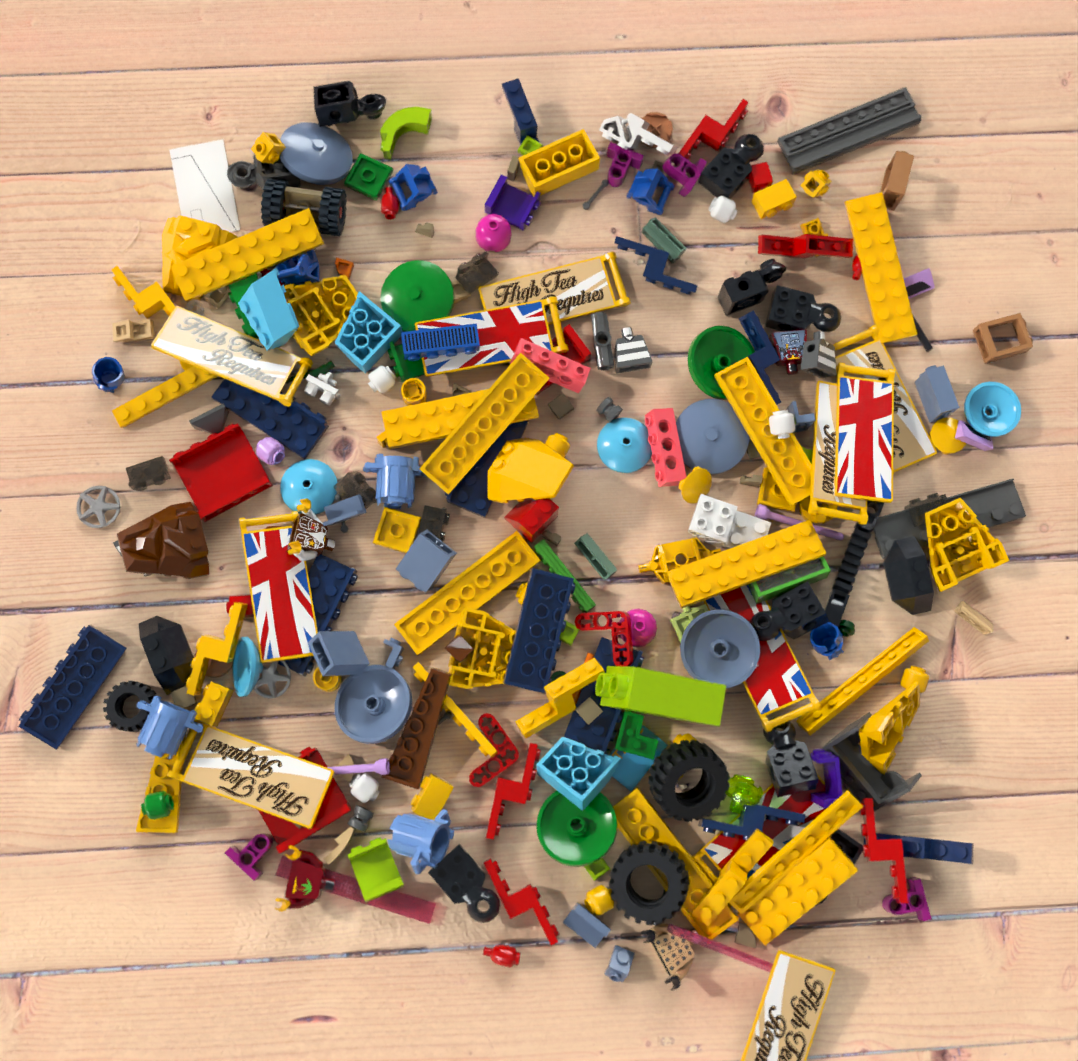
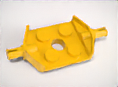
[638,537,721,584]

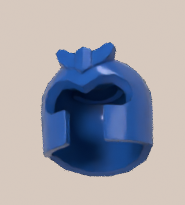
[92,357,125,393]
[810,622,844,660]

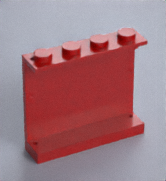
[169,423,273,522]
[258,747,352,854]

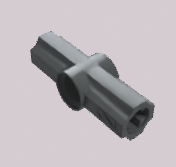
[591,312,614,371]

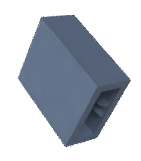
[914,365,959,423]
[396,530,457,593]
[308,631,370,676]

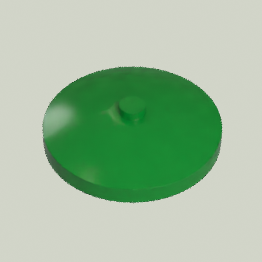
[380,260,455,332]
[687,326,755,400]
[537,791,617,867]

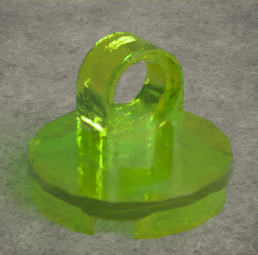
[725,774,763,814]

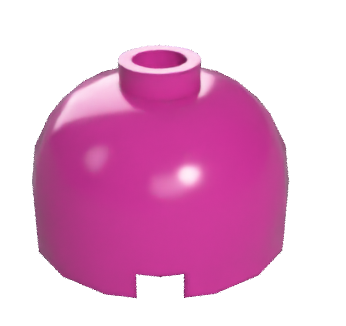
[475,214,512,252]
[619,608,657,648]

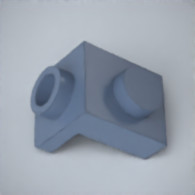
[383,638,404,669]
[604,945,635,982]

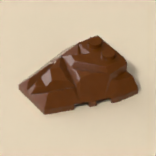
[117,502,210,579]

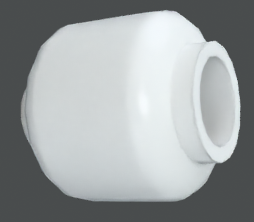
[709,196,737,223]
[368,365,397,394]
[769,410,795,439]
[349,773,380,803]

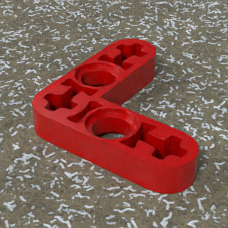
[575,611,633,667]
[469,713,519,787]

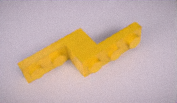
[111,266,175,319]
[186,602,248,695]
[515,658,605,738]
[692,828,774,926]

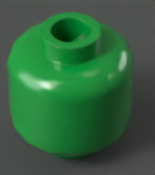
[141,791,174,820]

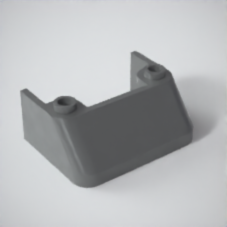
[822,712,922,811]

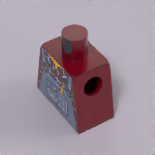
[769,329,807,375]

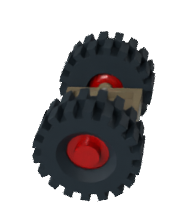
[261,179,347,236]

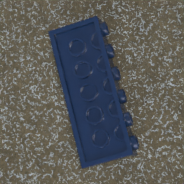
[211,379,329,460]
[445,420,529,518]
[278,554,358,677]
[503,568,575,694]
[18,625,127,750]
[564,637,644,755]

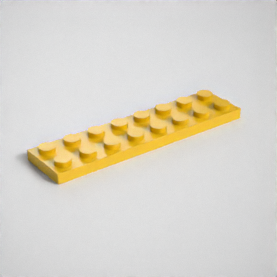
[845,192,917,344]
[170,208,324,302]
[419,353,549,494]
[714,357,812,506]
[381,389,539,450]
[666,520,826,609]
[394,531,541,656]
[613,787,739,944]

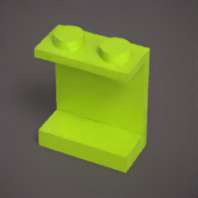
[347,837,404,903]

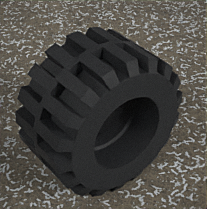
[103,681,157,732]

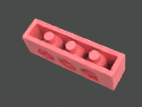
[510,338,591,394]
[645,408,687,487]

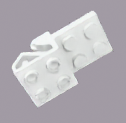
[599,113,677,155]
[688,494,771,549]

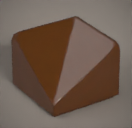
[445,634,474,663]

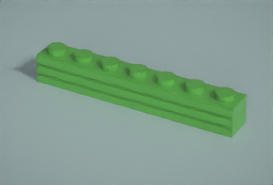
[534,539,596,613]

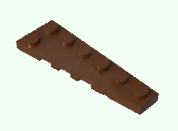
[381,668,452,790]

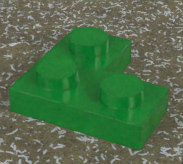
[615,710,659,760]

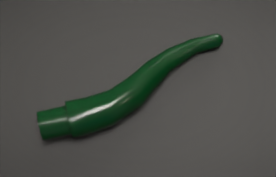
[286,360,335,384]

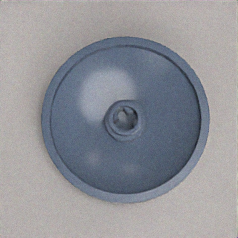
[280,122,353,185]
[676,399,749,475]
[680,609,760,688]
[334,665,412,744]

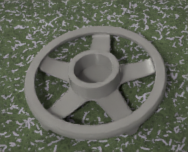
[76,486,120,528]
[253,660,291,698]

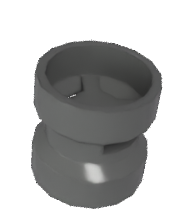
[596,397,623,423]
[348,805,374,832]

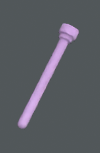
[754,504,844,540]
[326,758,390,775]

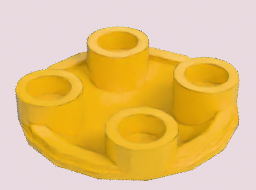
[929,418,966,455]
[679,466,712,504]

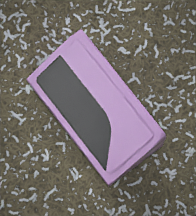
[904,268,935,299]
[955,420,993,451]

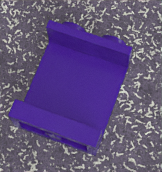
[484,174,542,231]
[809,749,843,809]

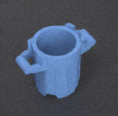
[363,454,426,509]
[137,695,204,759]
[388,809,454,874]

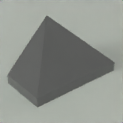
[189,403,229,434]

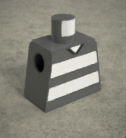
[615,327,652,374]
[801,331,837,378]

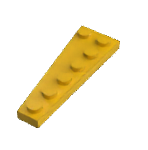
[136,733,186,833]

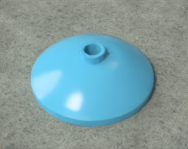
[964,382,1021,437]
[597,418,652,473]
[280,459,338,515]
[232,637,263,697]

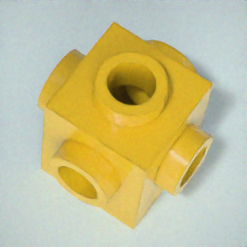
[251,132,286,164]
[800,169,832,198]

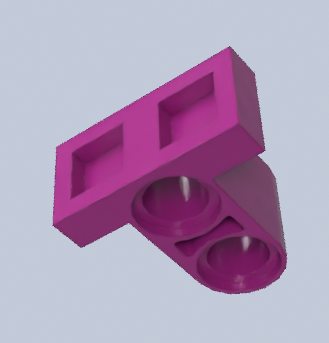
[606,142,644,188]
[663,153,707,197]
[225,833,273,881]
[882,877,932,921]

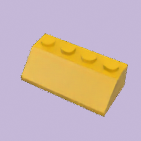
[518,129,600,196]

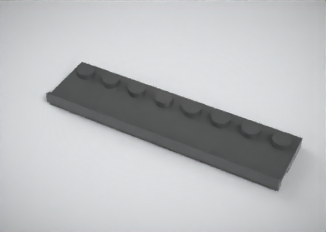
[777,87,922,175]
[873,479,1026,559]

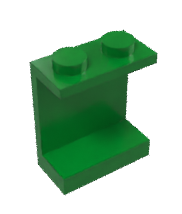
[387,341,425,382]

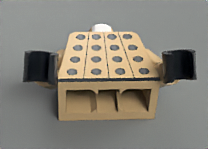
[641,924,701,991]

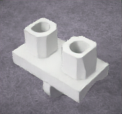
[304,372,341,406]

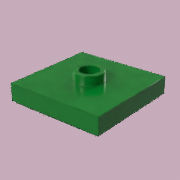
[344,153,393,201]

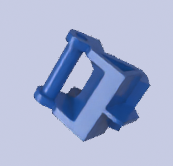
[389,164,438,211]
[626,168,675,215]
[274,249,319,286]

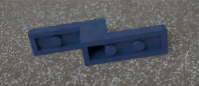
[502,78,540,145]
[614,236,698,295]
[739,310,781,405]
[698,802,806,840]
[864,833,974,864]

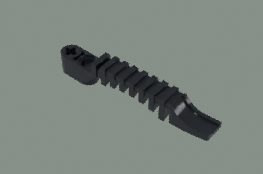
[825,500,884,627]

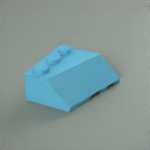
[238,268,299,351]
[335,291,403,374]
[536,737,621,811]

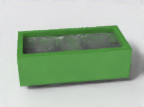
[747,556,831,604]

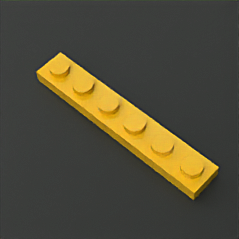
[112,366,218,428]
[413,662,498,758]

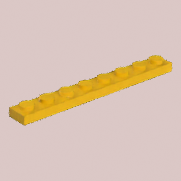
[796,627,929,736]
[729,790,863,914]

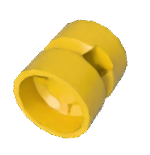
[401,378,427,406]
[313,667,342,692]

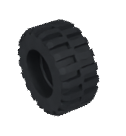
[648,740,730,822]
[609,841,689,925]

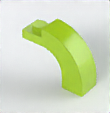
[380,107,432,160]

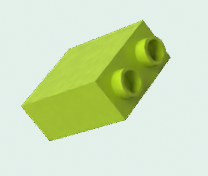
[595,666,726,726]

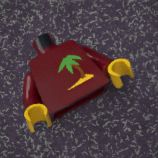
[275,845,336,912]

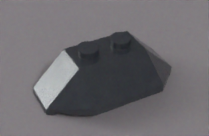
[883,536,934,615]
[138,616,194,695]

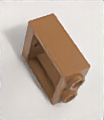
[880,151,914,211]
[973,313,1033,364]

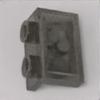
[456,251,499,294]
[126,456,171,491]
[334,471,377,516]
[904,493,948,527]
[417,505,450,542]

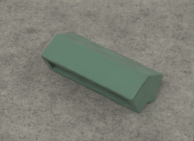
[642,217,687,264]
[574,533,617,580]

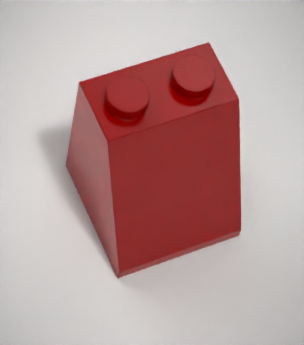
[504,498,559,544]

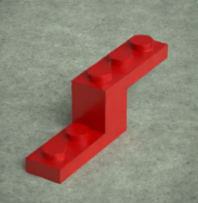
[678,99,749,160]
[758,234,853,259]
[486,743,541,840]
[859,798,908,903]
[483,858,559,946]

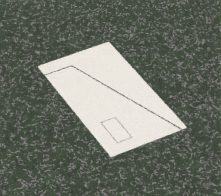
[170,139,240,232]

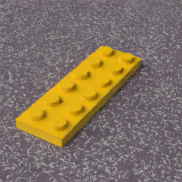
[738,837,858,945]

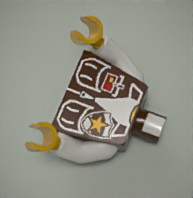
[287,499,335,561]

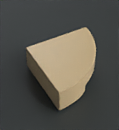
[337,754,354,782]

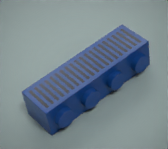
[401,323,480,361]

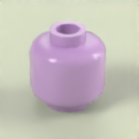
[256,437,285,465]

